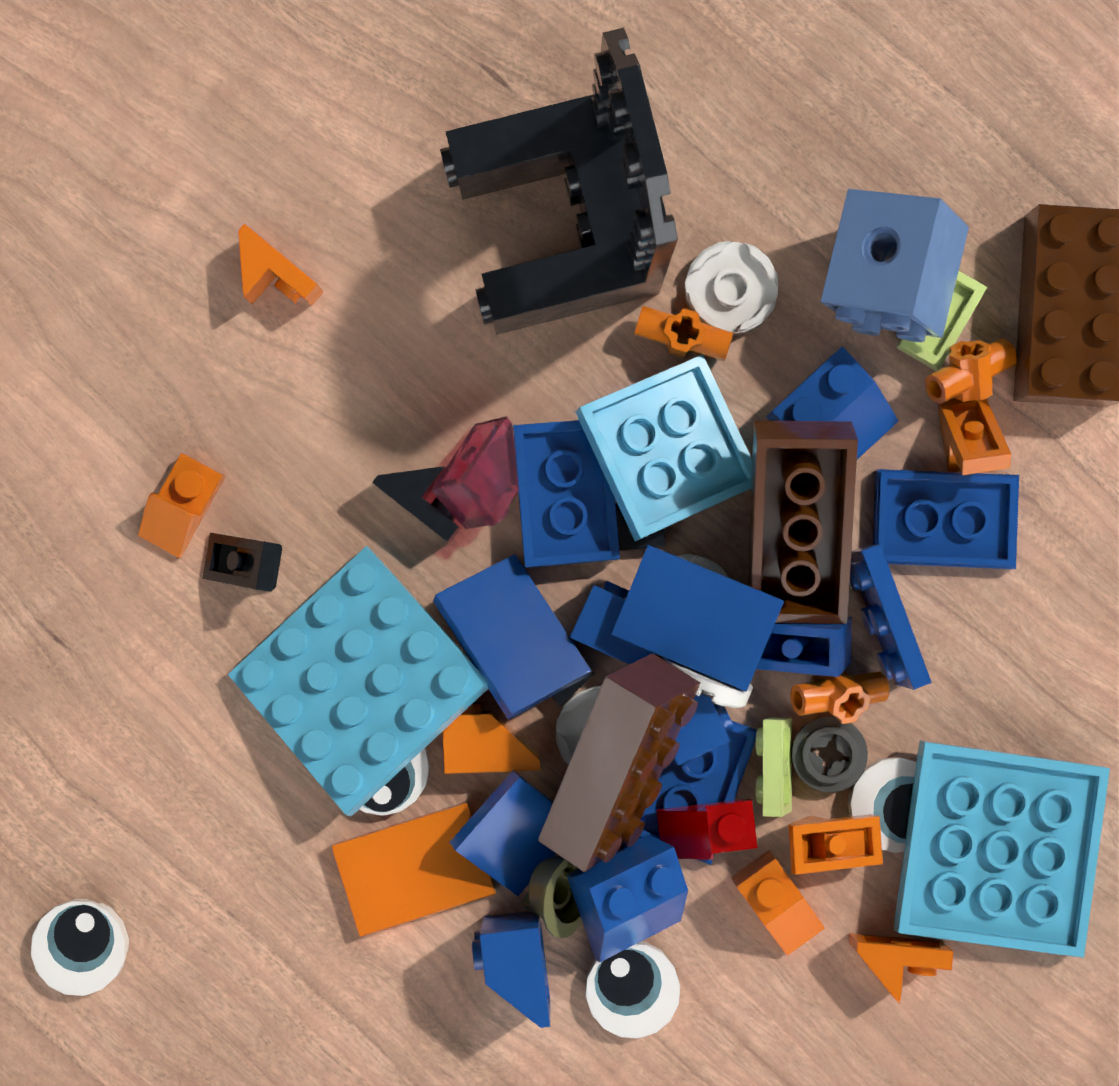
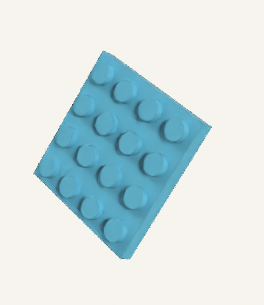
[228,546,488,816]
[893,740,1110,958]

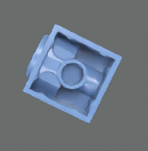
[821,189,969,342]

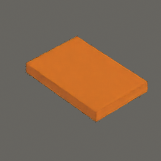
[331,801,496,937]

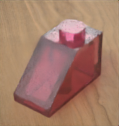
[431,416,519,530]

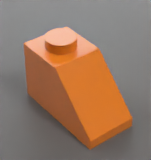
[443,703,541,774]
[731,850,825,956]

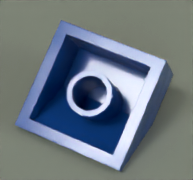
[765,346,899,459]
[566,834,688,963]
[472,911,551,1028]

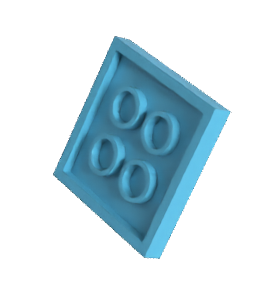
[575,355,752,541]

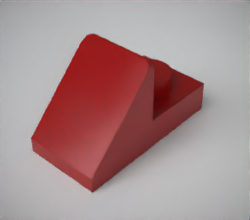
[656,798,758,860]

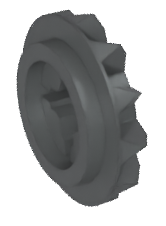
[792,716,868,792]

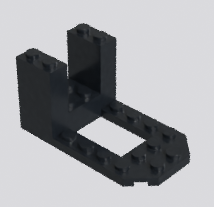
[440,27,678,335]

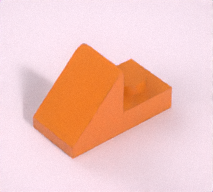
[238,223,323,306]
[938,398,1011,475]
[138,453,226,558]
[788,814,883,875]
[849,933,954,1004]

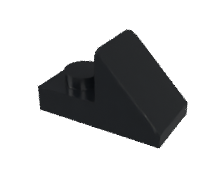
[372,466,461,543]
[202,533,282,592]

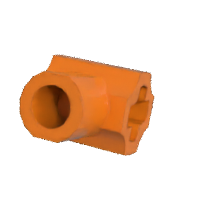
[634,306,733,361]
[925,338,1017,404]
[790,670,889,724]

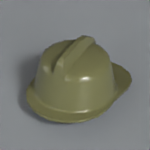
[522,856,582,938]

